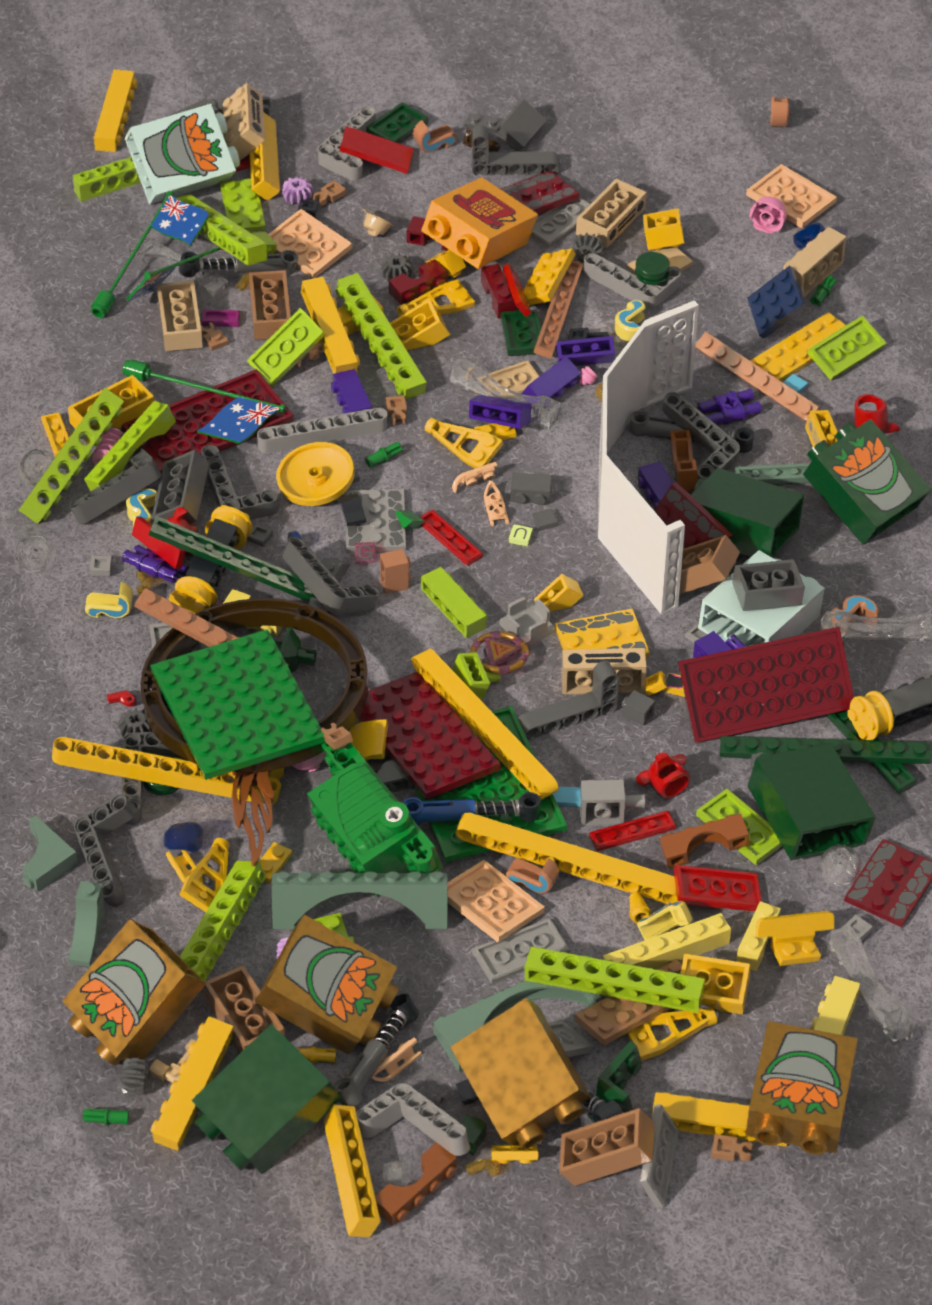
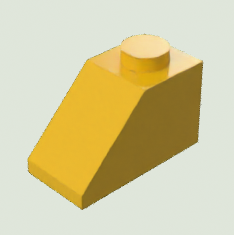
[425,250,466,278]
[534,574,584,612]

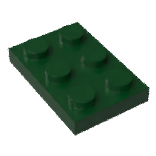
[366,102,428,144]
[500,309,541,356]

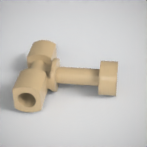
[149,1039,196,1083]

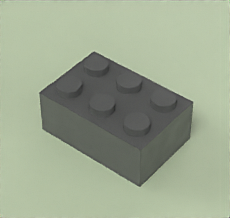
[732,559,805,611]

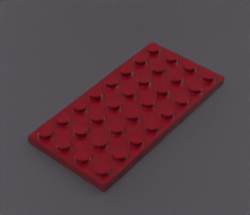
[122,369,294,474]
[677,627,854,743]
[359,672,501,800]

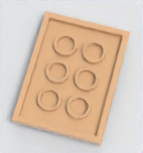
[746,164,837,228]
[268,209,353,279]
[447,860,545,943]

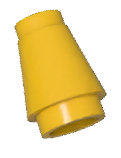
[629,892,651,924]

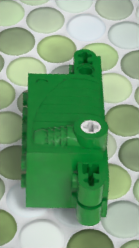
[307,742,443,898]

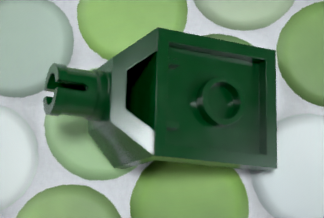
[275,627,317,673]
[587,1041,642,1122]

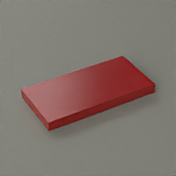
[339,126,413,174]
[673,865,762,911]

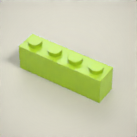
[421,567,488,639]

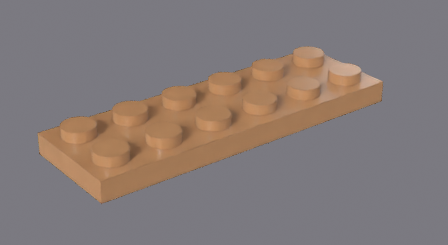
[575,959,682,1046]

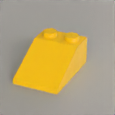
[390,298,450,350]
[681,954,751,1015]

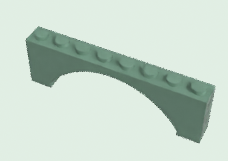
[272,872,447,929]
[434,953,608,1073]

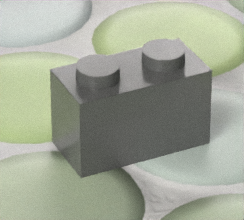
[510,472,552,505]

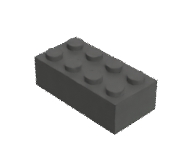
[151,450,209,524]

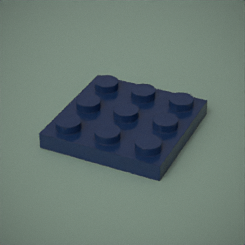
[747,265,807,338]

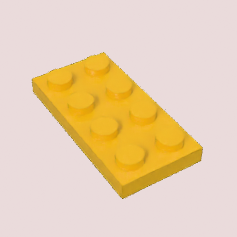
[523,248,575,305]

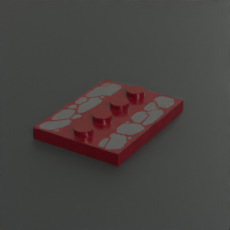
[500,170,580,214]
[654,482,732,549]
[844,839,932,928]

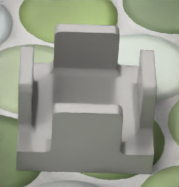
[499,597,556,646]

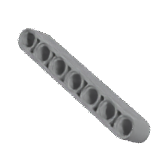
[257,408,387,453]

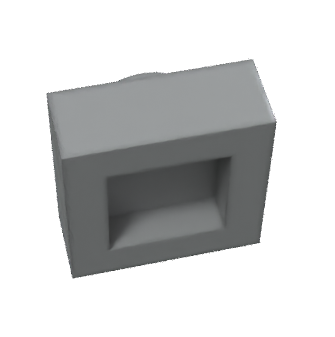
[90,556,112,576]
[841,914,873,944]

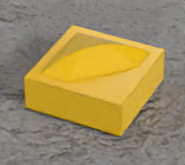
[645,671,667,696]

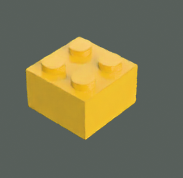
[643,208,684,250]

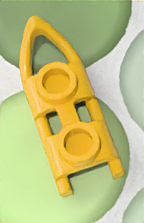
[166,847,203,884]

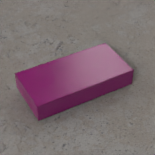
[201,309,240,327]

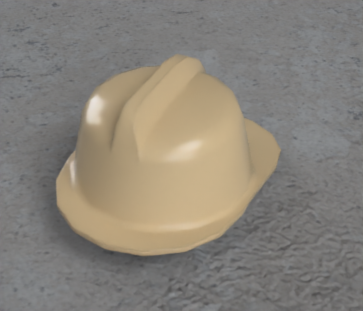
[363,208,394,236]

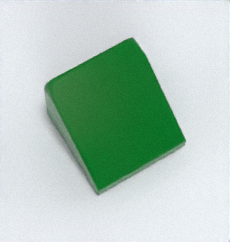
[395,510,424,529]

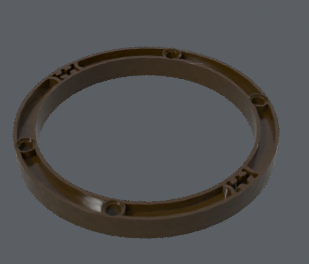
[141,598,369,772]

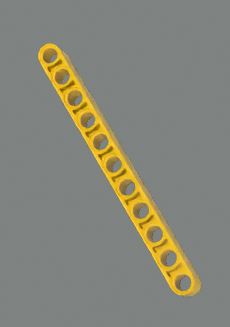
[411,648,559,800]
[52,737,281,804]
[455,813,678,904]

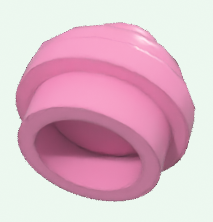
[578,366,598,385]

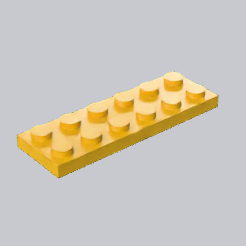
[750,312,846,382]

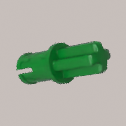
[810,275,836,306]
[365,442,403,468]
[83,1107,129,1126]

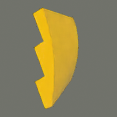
[349,720,388,763]

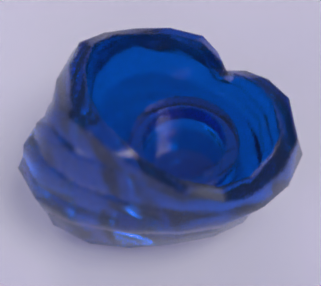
[793,222,825,250]
[163,821,204,851]

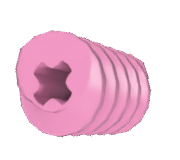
[92,427,124,466]

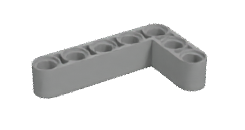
[318,106,376,181]
[583,253,682,309]
[356,1083,470,1156]

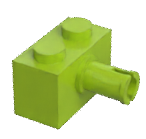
[452,652,501,700]

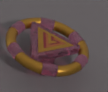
[470,631,529,674]

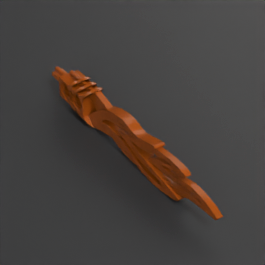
[232,771,274,867]

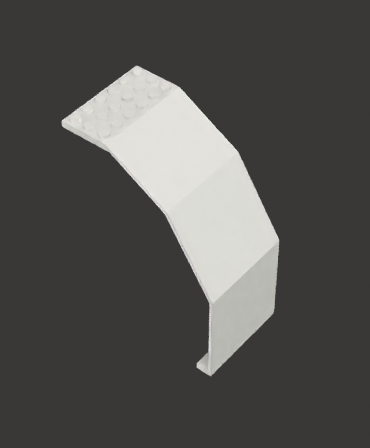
[598,300,699,614]

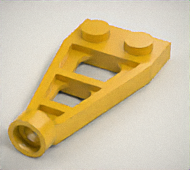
[397,279,475,317]
[425,418,503,469]
[179,838,230,912]
[627,1007,717,1061]

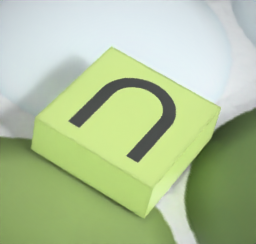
[509,524,533,546]

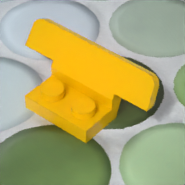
[755,911,834,966]

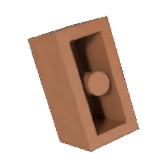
[380,549,411,594]

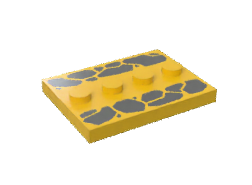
[555,609,650,657]

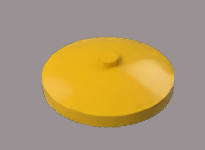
[276,442,355,506]

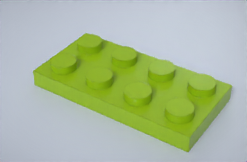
[220,179,266,232]
[247,308,326,387]
[807,315,886,380]
[696,789,782,865]

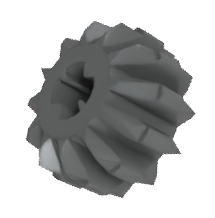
[573,232,604,263]
[381,253,412,282]
[118,708,152,737]
[121,1057,147,1096]

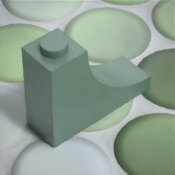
[22,815,78,892]
[68,881,106,967]

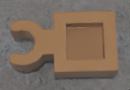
[313,180,346,206]
[201,322,229,351]
[385,396,407,425]
[321,723,353,750]
[711,1134,753,1162]

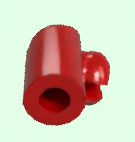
[106,690,137,707]

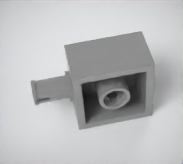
[580,779,645,826]

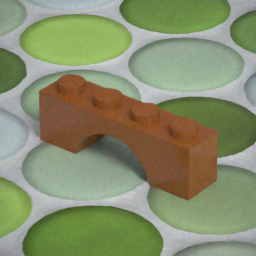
[670,429,698,492]
[659,813,750,869]
[375,1142,457,1226]

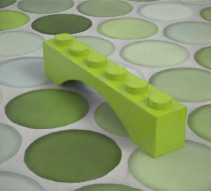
[84,401,176,492]

